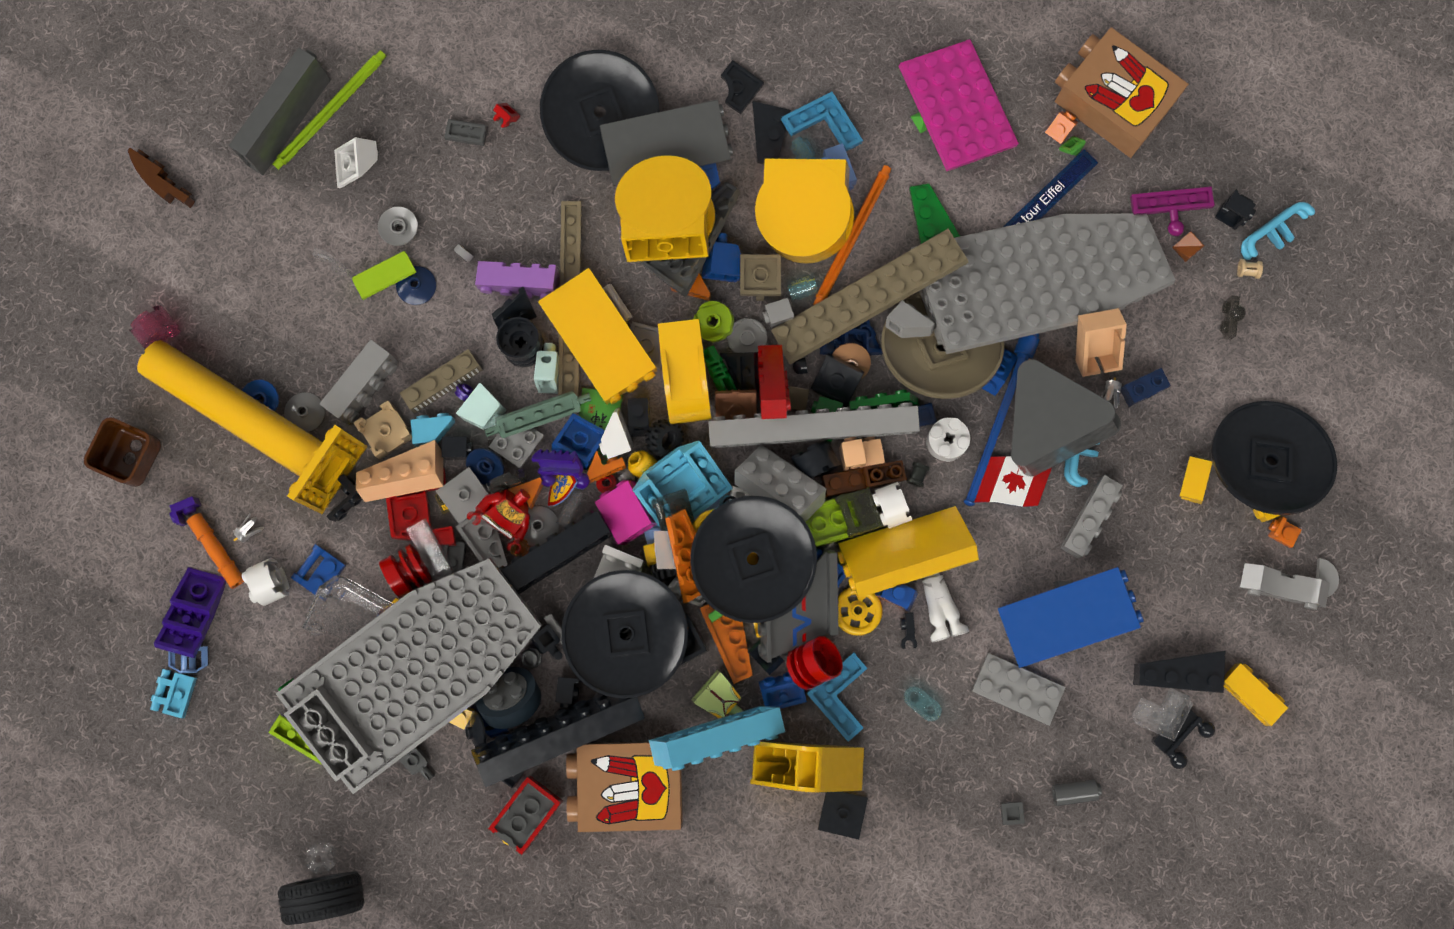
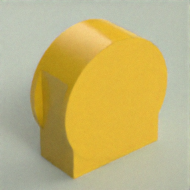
[615,156,715,262]
[755,159,854,263]
[658,319,711,424]

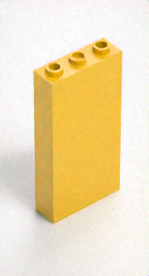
[538,268,657,405]
[837,506,979,598]

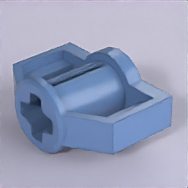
[168,646,208,674]

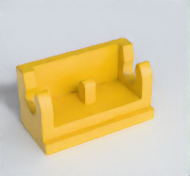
[1180,456,1212,504]

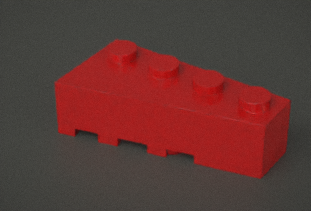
[758,345,791,419]

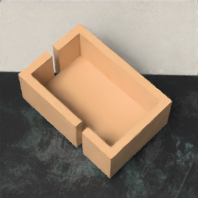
[1075,308,1127,377]

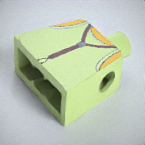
[691,670,743,718]

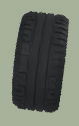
[278,871,365,925]

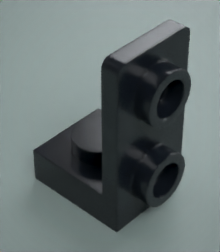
[327,474,362,522]

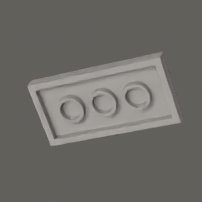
[972,653,1066,726]

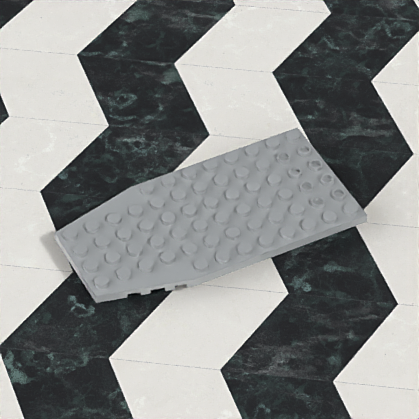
[910,213,1175,354]
[276,558,542,794]

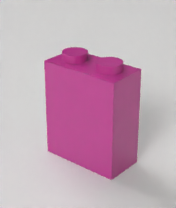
[595,480,657,545]

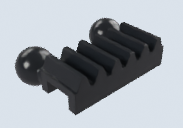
[1151,705,1215,769]

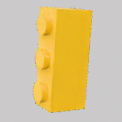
[1224,663,1288,726]

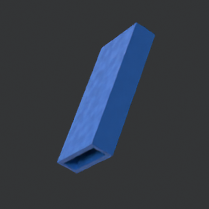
[998,566,1144,668]

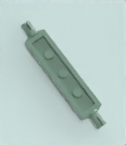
[484,391,591,438]

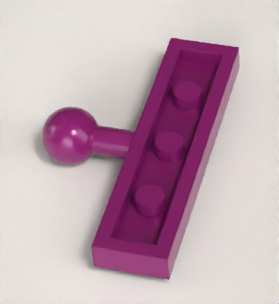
[1130,187,1214,236]

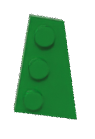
[909,183,960,244]
[850,390,919,411]

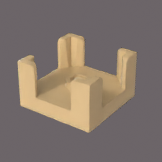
[354,401,412,460]

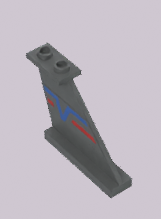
[758,549,839,663]

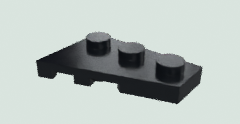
[752,101,791,165]

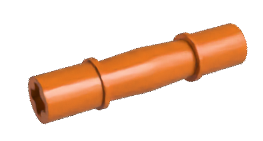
[186,513,244,589]

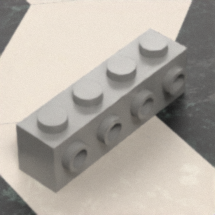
[1060,475,1123,558]

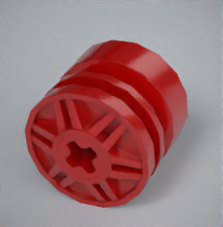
[379,544,432,599]
[787,636,843,690]

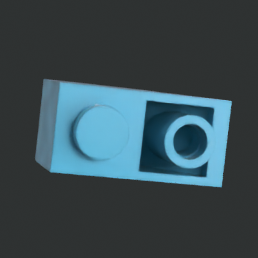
[411,413,455,447]

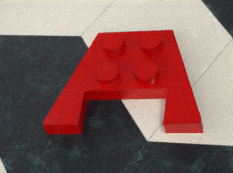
[386,468,456,546]

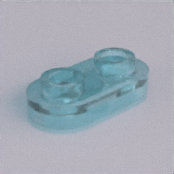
[903,687,942,721]

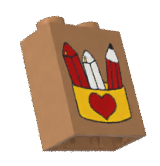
[1054,27,1189,158]
[566,742,683,832]

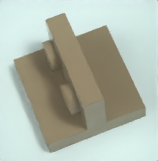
[740,254,781,301]

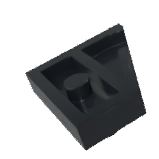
[492,287,537,328]

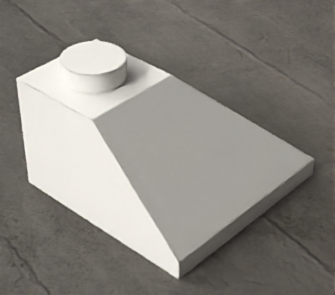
[334,137,378,188]
[599,407,634,459]

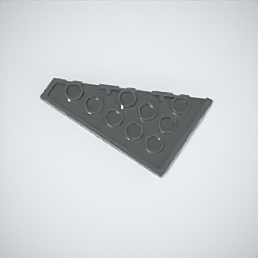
[641,182,740,297]

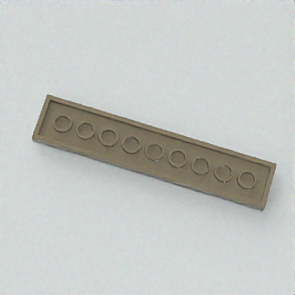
[771,229,969,364]

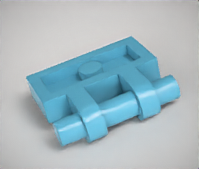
[150,669,197,718]

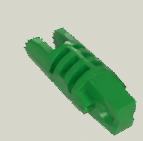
[703,346,737,391]

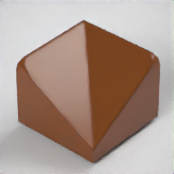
[1172,231,1204,262]

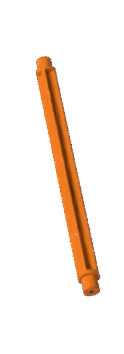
[813,165,891,305]

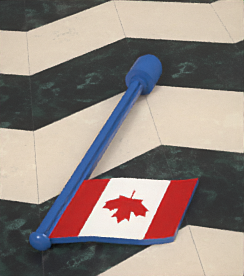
[963,333,1052,507]

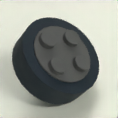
[475,667,542,729]

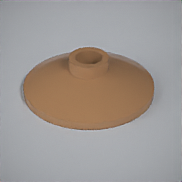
[832,343,871,379]

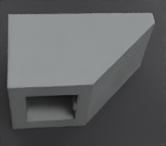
[885,300,935,338]

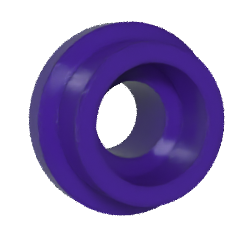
[455,383,473,401]

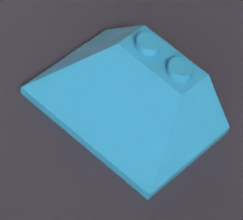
[632,441,733,531]

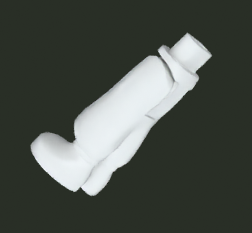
[922,573,969,643]

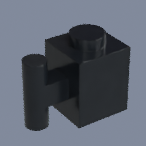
[530,624,563,660]

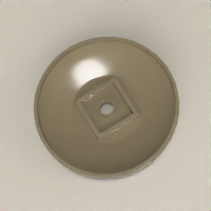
[881,292,1004,399]

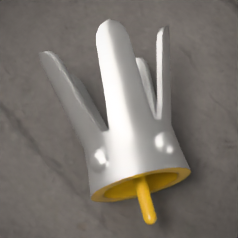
[1101,377,1122,409]
[233,513,264,543]

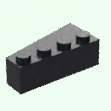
[1133,651,1226,693]

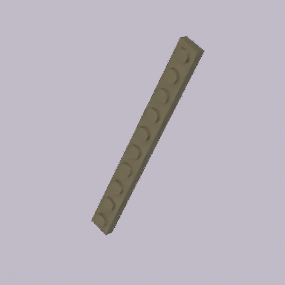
[558,201,582,397]

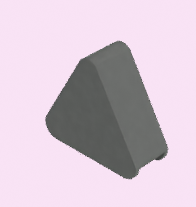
[1011,359,1121,477]

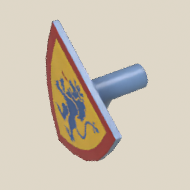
[548,475,585,507]

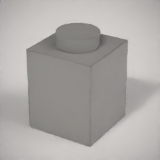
[762,298,794,328]

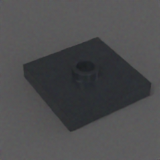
[811,353,864,407]
[818,791,868,840]

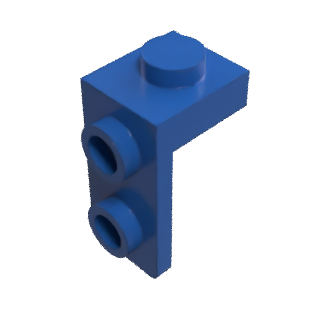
[982,348,1017,396]

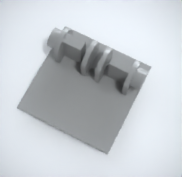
[489,428,544,469]

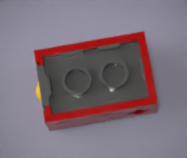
[488,775,563,855]

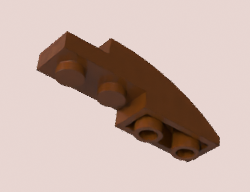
[128,148,195,208]
[821,460,907,497]

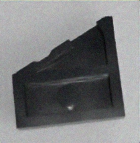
[720,352,759,393]

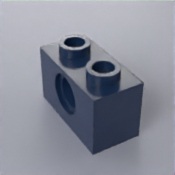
[1121,368,1171,407]

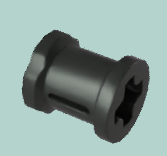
[906,462,930,488]

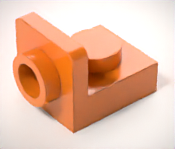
[1268,517,1302,548]

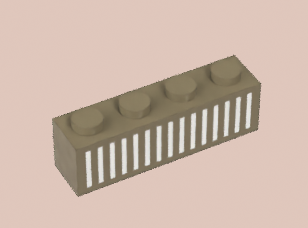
[400,349,483,414]

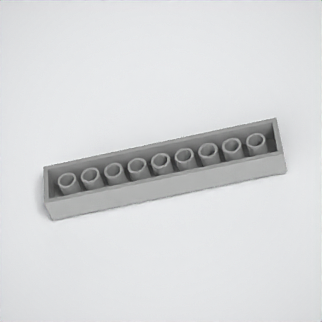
[708,403,920,448]

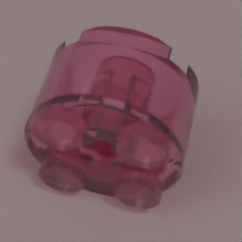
[129,305,181,349]

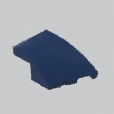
[820,320,882,356]

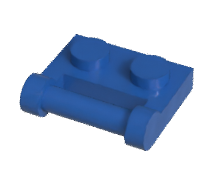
[291,544,346,599]

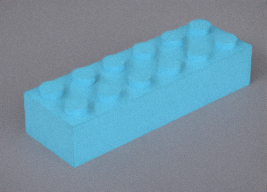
[649,706,785,771]

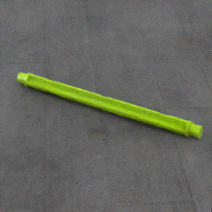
[272,50,387,170]

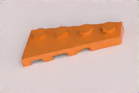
[665,509,701,603]
[700,604,753,684]

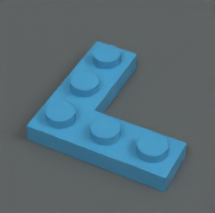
[781,92,863,151]
[807,653,868,742]

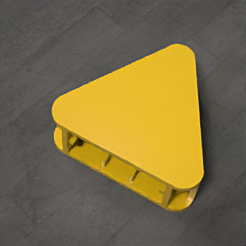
[750,741,864,792]

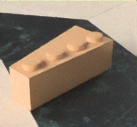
[356,440,443,502]

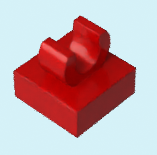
[493,103,521,128]

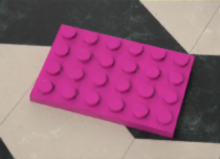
[899,39,1019,171]

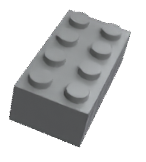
[320,340,398,425]
[734,445,826,522]

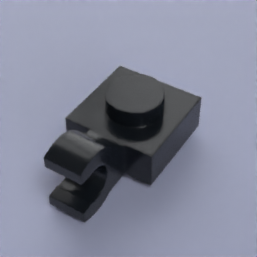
[900,612,917,649]

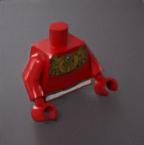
[467,489,530,554]

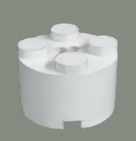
[926,418,970,462]
[872,482,912,529]
[242,558,290,606]

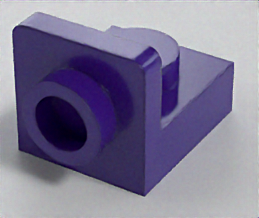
[169,496,201,526]

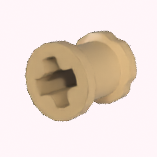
[1237,259,1263,279]

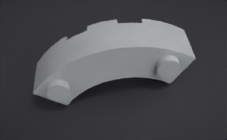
[1240,563,1330,610]

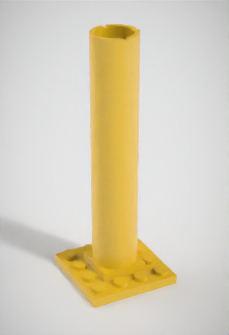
[137,340,367,514]

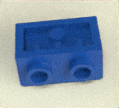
[759,672,807,709]

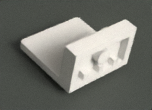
[594,545,645,578]

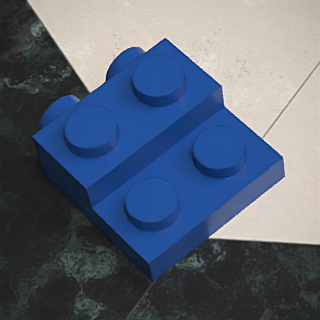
[551,413,605,470]

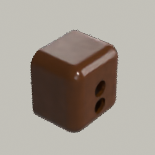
[84,417,161,487]

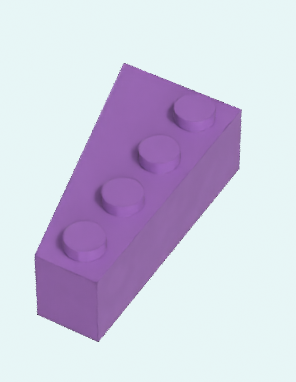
[475,261,560,299]

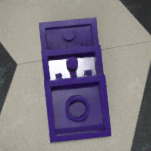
[154,567,226,658]

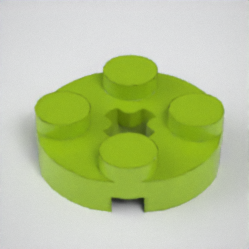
[693,301,734,342]

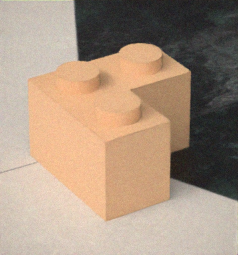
[839,437,885,472]

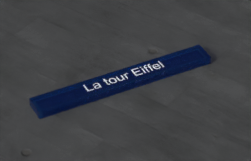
[1003,149,1098,227]

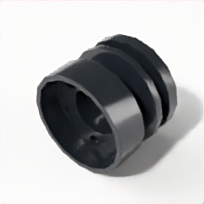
[496,317,545,368]

